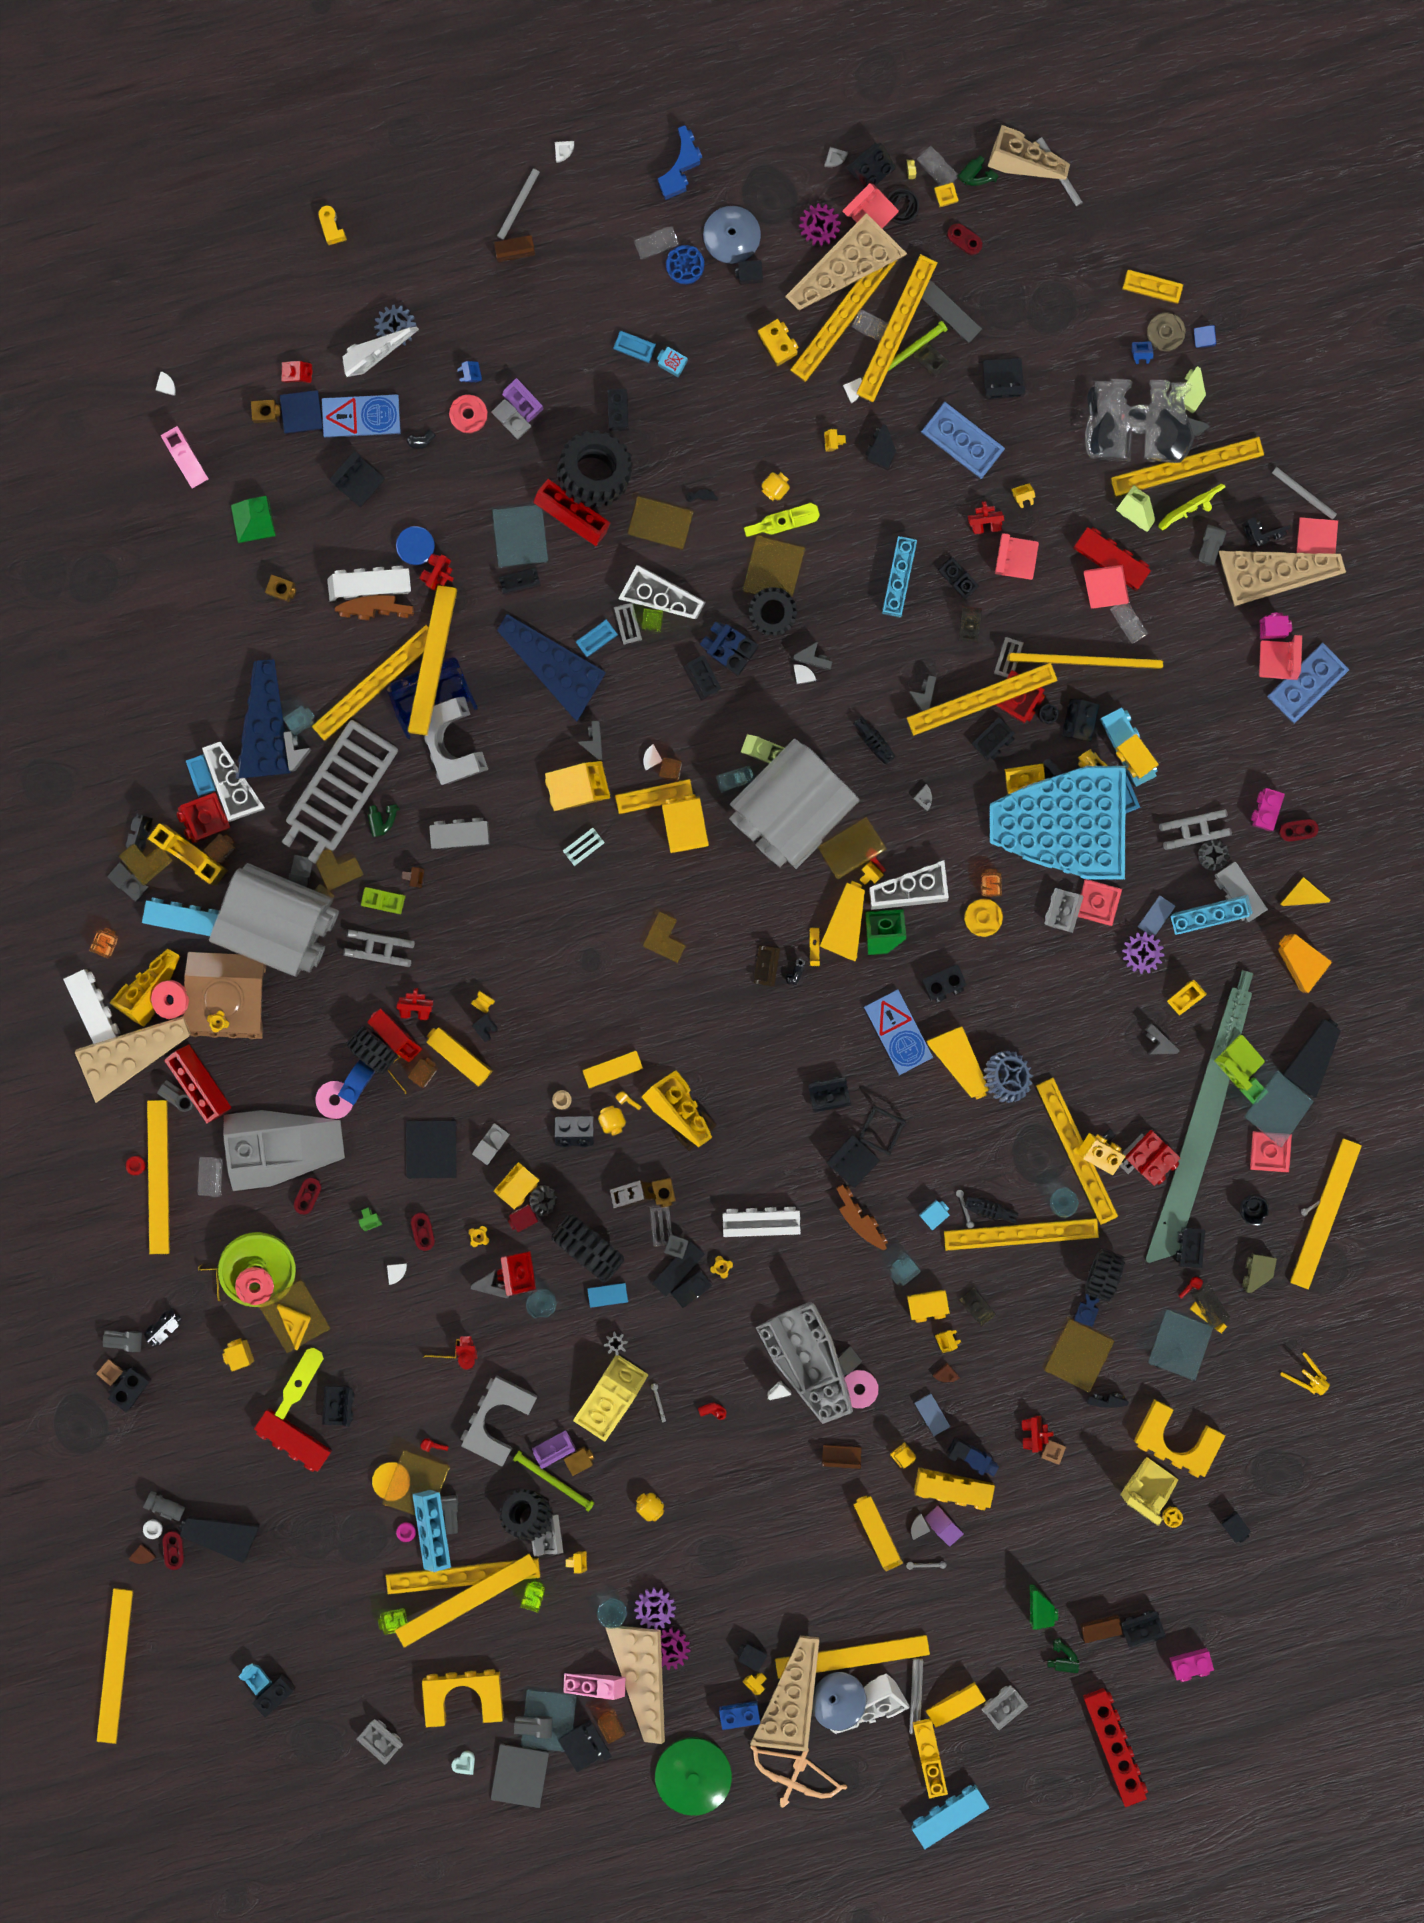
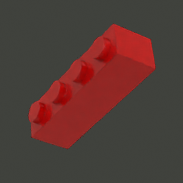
[533,479,610,546]
[1073,527,1151,591]
[164,1045,232,1124]
[254,1408,332,1472]

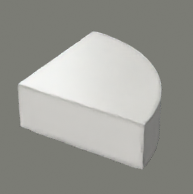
[555,141,574,163]
[156,372,176,396]
[843,378,862,403]
[794,665,816,684]
[643,745,662,770]
[387,1263,407,1285]

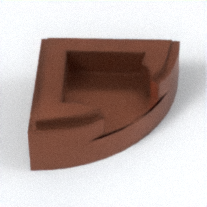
[933,1363,959,1382]
[129,1544,156,1564]

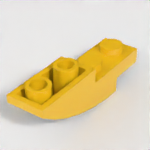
[912,1718,948,1798]

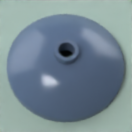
[703,206,761,264]
[812,1672,866,1731]

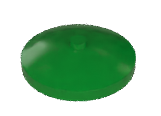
[655,1737,732,1816]

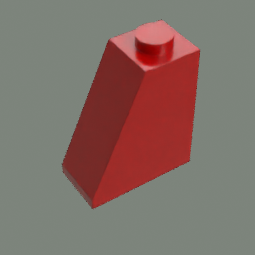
[367,1008,422,1062]

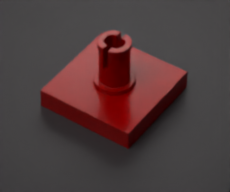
[497,1251,536,1296]

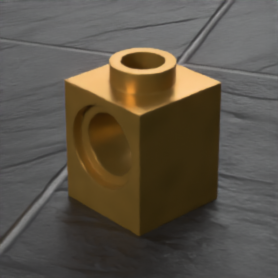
[251,400,280,423]
[265,575,297,602]
[652,1178,676,1208]
[564,1446,595,1476]

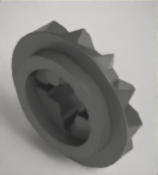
[1198,840,1229,871]
[530,1185,557,1216]

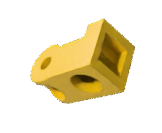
[319,206,347,246]
[890,1442,916,1469]

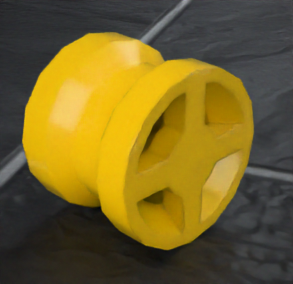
[471,991,495,1014]
[1162,1506,1183,1528]

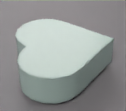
[452,1751,475,1775]

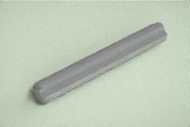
[909,1658,923,1735]

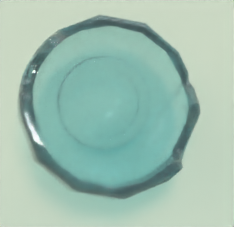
[1049,1187,1079,1218]
[526,1289,557,1319]
[597,1598,627,1629]

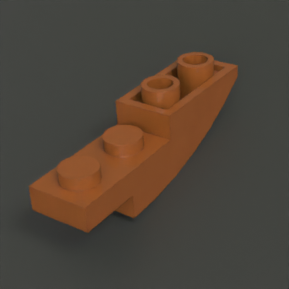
[335,595,414,621]
[836,1184,888,1250]

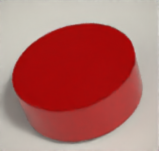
[126,1156,146,1175]

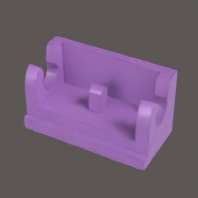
[502,378,543,423]
[532,1430,576,1469]

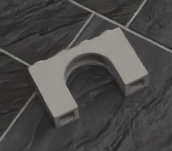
[424,697,488,785]
[460,1376,538,1466]

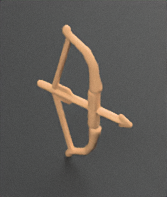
[750,1745,847,1808]

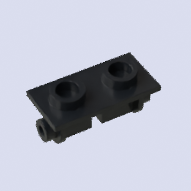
[125,814,153,855]
[144,1308,182,1347]

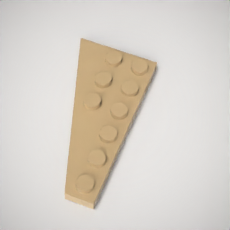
[785,213,907,311]
[1218,551,1346,606]
[75,1016,191,1103]
[605,1625,665,1744]
[750,1635,819,1752]

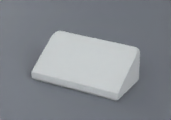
[767,1381,791,1400]

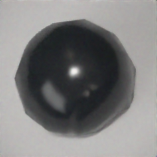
[1240,1194,1269,1226]

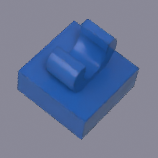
[1132,341,1153,364]
[458,361,482,382]

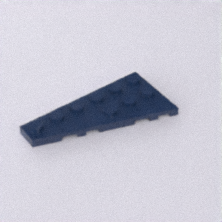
[497,614,606,722]
[236,659,291,779]

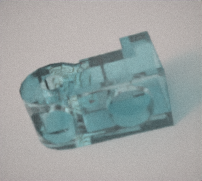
[716,766,755,793]

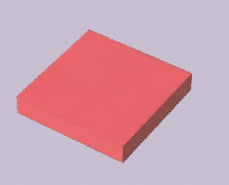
[1296,517,1338,554]
[1084,565,1129,609]
[1078,879,1122,926]
[1250,1131,1292,1172]

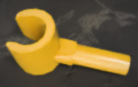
[615,1091,642,1110]

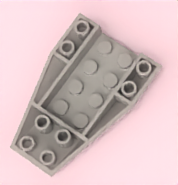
[223,1110,345,1191]
[756,1302,853,1424]

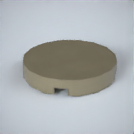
[1147,313,1186,352]

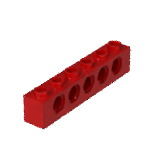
[1083,1688,1148,1807]

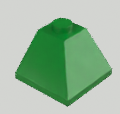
[231,496,276,543]
[865,909,906,955]
[1030,1585,1058,1630]

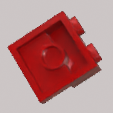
[995,670,1045,723]
[177,792,230,843]
[1125,1130,1181,1186]

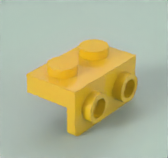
[1005,764,1045,795]

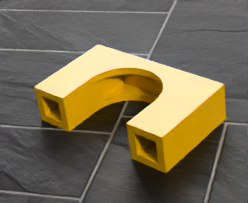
[148,823,228,886]
[1134,1399,1225,1478]
[422,1669,504,1727]

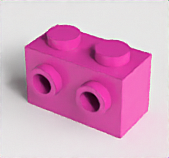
[1260,613,1292,639]
[1251,788,1285,831]
[1169,1648,1214,1682]

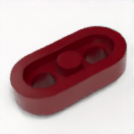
[947,224,983,255]
[1279,819,1319,842]
[294,1178,322,1215]
[411,1213,435,1251]
[163,1531,185,1570]

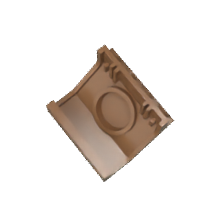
[184,952,266,1039]

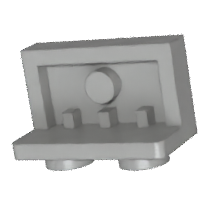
[1045,888,1084,933]
[532,1515,563,1556]
[982,1685,1028,1730]
[356,1719,403,1765]

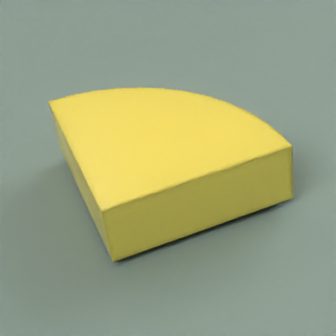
[906,159,916,179]

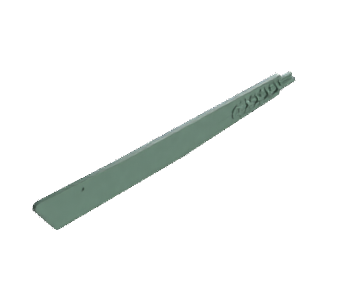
[1146,970,1253,1263]

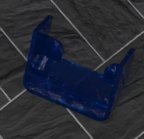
[387,658,478,739]

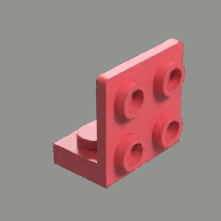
[843,183,899,229]
[995,534,1039,580]
[1259,635,1302,680]

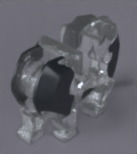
[1085,379,1194,463]

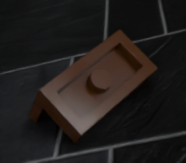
[494,235,535,262]
[822,1444,862,1469]
[1080,1615,1123,1643]

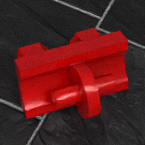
[968,501,1004,534]
[419,554,454,591]
[397,988,433,1020]
[456,1336,477,1370]
[1022,1415,1054,1453]

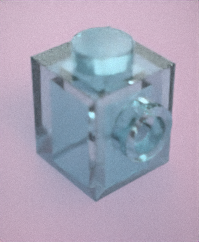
[283,706,314,735]
[890,1256,921,1286]

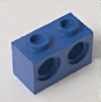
[719,1701,760,1730]

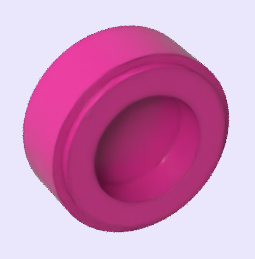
[396,1522,416,1542]

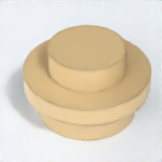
[552,1090,572,1110]

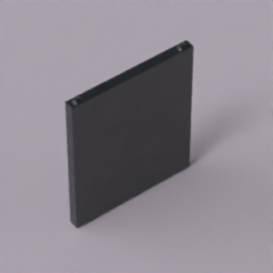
[406,1120,457,1179]

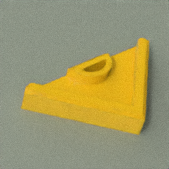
[1280,877,1331,906]
[277,1304,311,1350]

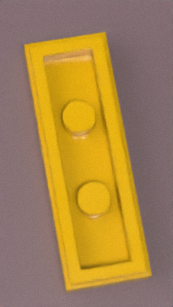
[1123,270,1184,304]
[582,1050,643,1088]

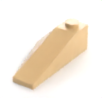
[988,125,1070,180]

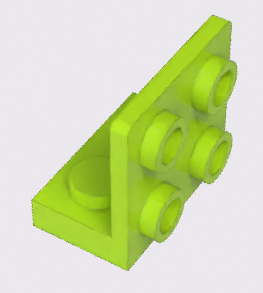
[1214,1035,1265,1091]

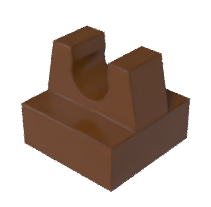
[401,867,424,888]

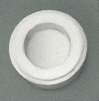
[143,1519,163,1539]

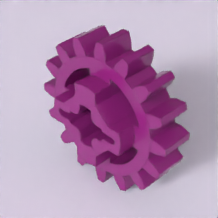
[799,203,841,247]
[661,1627,691,1670]

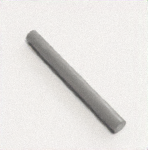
[1036,137,1083,207]
[497,169,540,240]
[1272,467,1337,520]

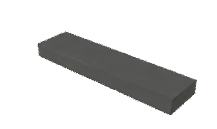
[921,280,982,344]

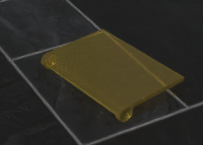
[628,496,693,550]
[818,817,887,879]

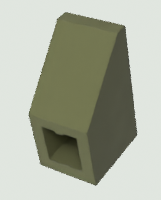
[1243,1253,1277,1293]

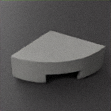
[824,147,848,168]
[913,784,932,811]
[911,1514,930,1540]

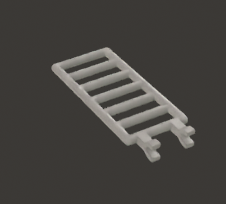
[282,720,398,863]

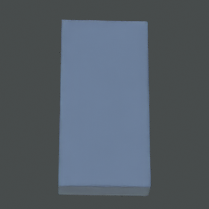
[1138,895,1175,937]
[914,1393,950,1436]

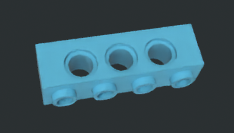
[413,1490,451,1572]

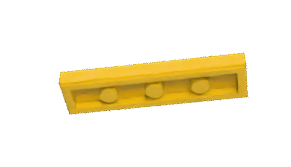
[615,779,693,814]

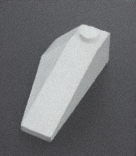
[342,327,419,377]
[831,1674,910,1734]

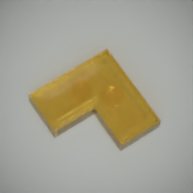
[119,844,172,886]
[316,849,364,891]
[643,912,685,963]

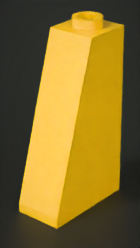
[820,881,865,961]
[926,1026,989,1099]
[426,1027,493,1087]
[853,1496,903,1571]

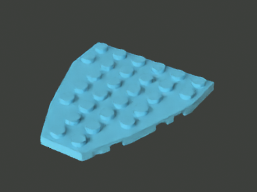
[990,766,1126,879]

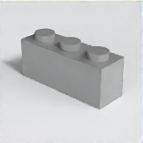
[429,818,490,849]
[1214,862,1268,923]

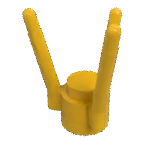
[1078,749,1107,768]
[1280,1352,1330,1396]

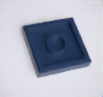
[280,390,323,434]

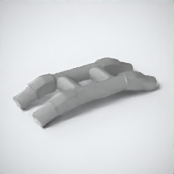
[1159,809,1232,850]
[343,929,415,967]

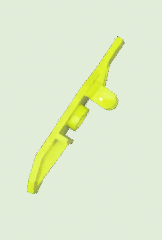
[1158,483,1225,530]
[744,503,820,537]
[275,1348,323,1419]

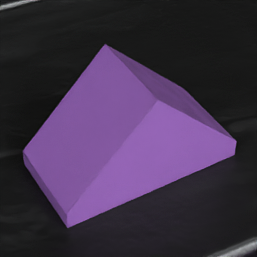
[924,1505,964,1547]

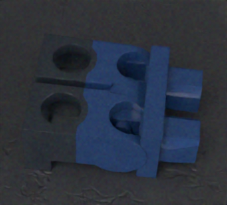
[700,622,759,677]
[946,1436,999,1477]

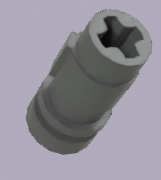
[143,1490,185,1521]

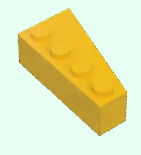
[914,1468,995,1510]

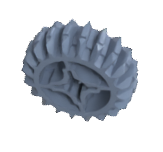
[983,1051,1033,1103]

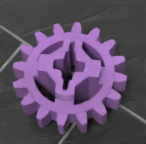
[1122,932,1164,974]
[634,1587,676,1630]

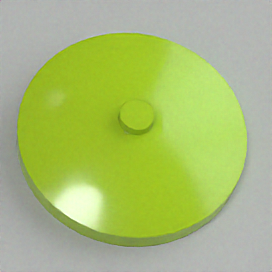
[218,1232,296,1307]

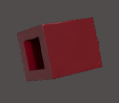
[508,1204,539,1232]

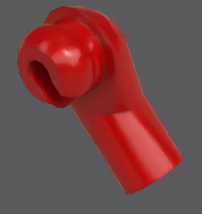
[698,1402,727,1420]

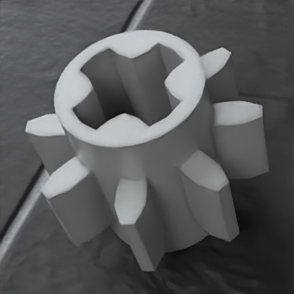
[604,1332,628,1356]

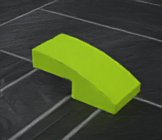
[361,887,405,914]

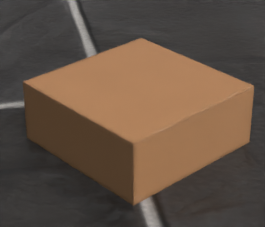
[96,1359,124,1386]
[1041,1439,1066,1464]

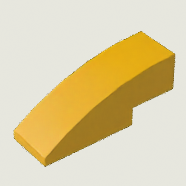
[925,1682,986,1727]

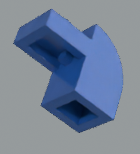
[337,1060,375,1105]

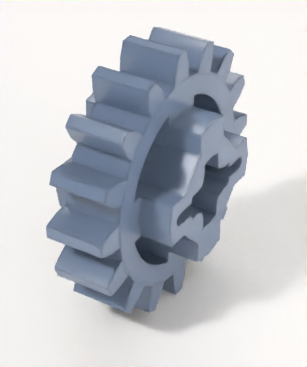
[374,305,417,348]

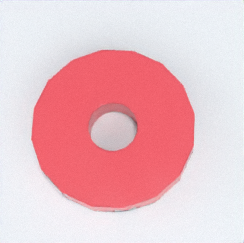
[449,394,488,433]
[151,980,189,1019]
[235,1267,274,1305]

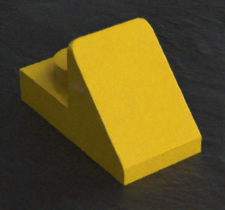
[1167,980,1206,1016]

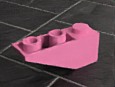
[161,426,208,488]
[564,1673,626,1700]

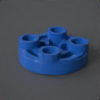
[666,245,704,284]
[396,526,435,565]

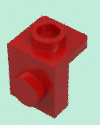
[282,361,313,383]

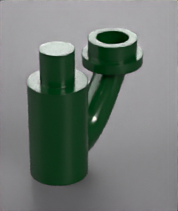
[957,155,998,186]
[367,804,400,837]
[1047,1638,1079,1673]

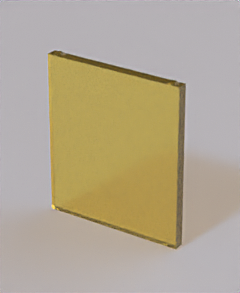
[743,536,805,597]
[258,1280,330,1353]
[1045,1319,1114,1393]
[383,1450,450,1515]

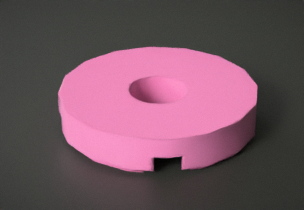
[316,1081,353,1119]
[845,1370,878,1408]

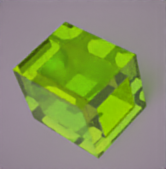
[642,609,664,632]
[520,1581,546,1612]
[378,1608,408,1635]

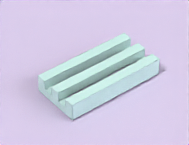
[563,828,605,866]

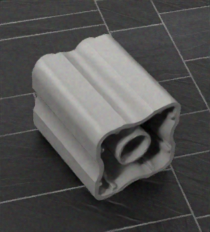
[729,739,860,868]
[209,863,339,977]

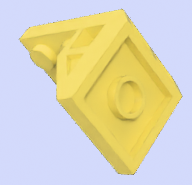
[573,1355,648,1441]
[1121,1457,1178,1525]

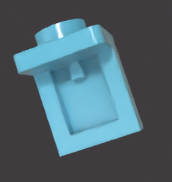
[239,1664,273,1696]

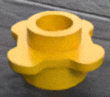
[207,1010,229,1032]
[468,1226,489,1247]
[711,1256,733,1278]

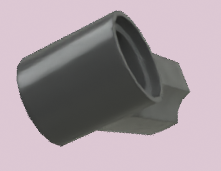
[1198,525,1226,566]
[157,1080,195,1112]
[103,1330,142,1352]
[440,1495,458,1535]
[514,1716,553,1738]

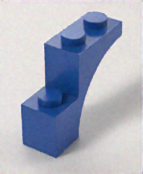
[658,126,702,200]

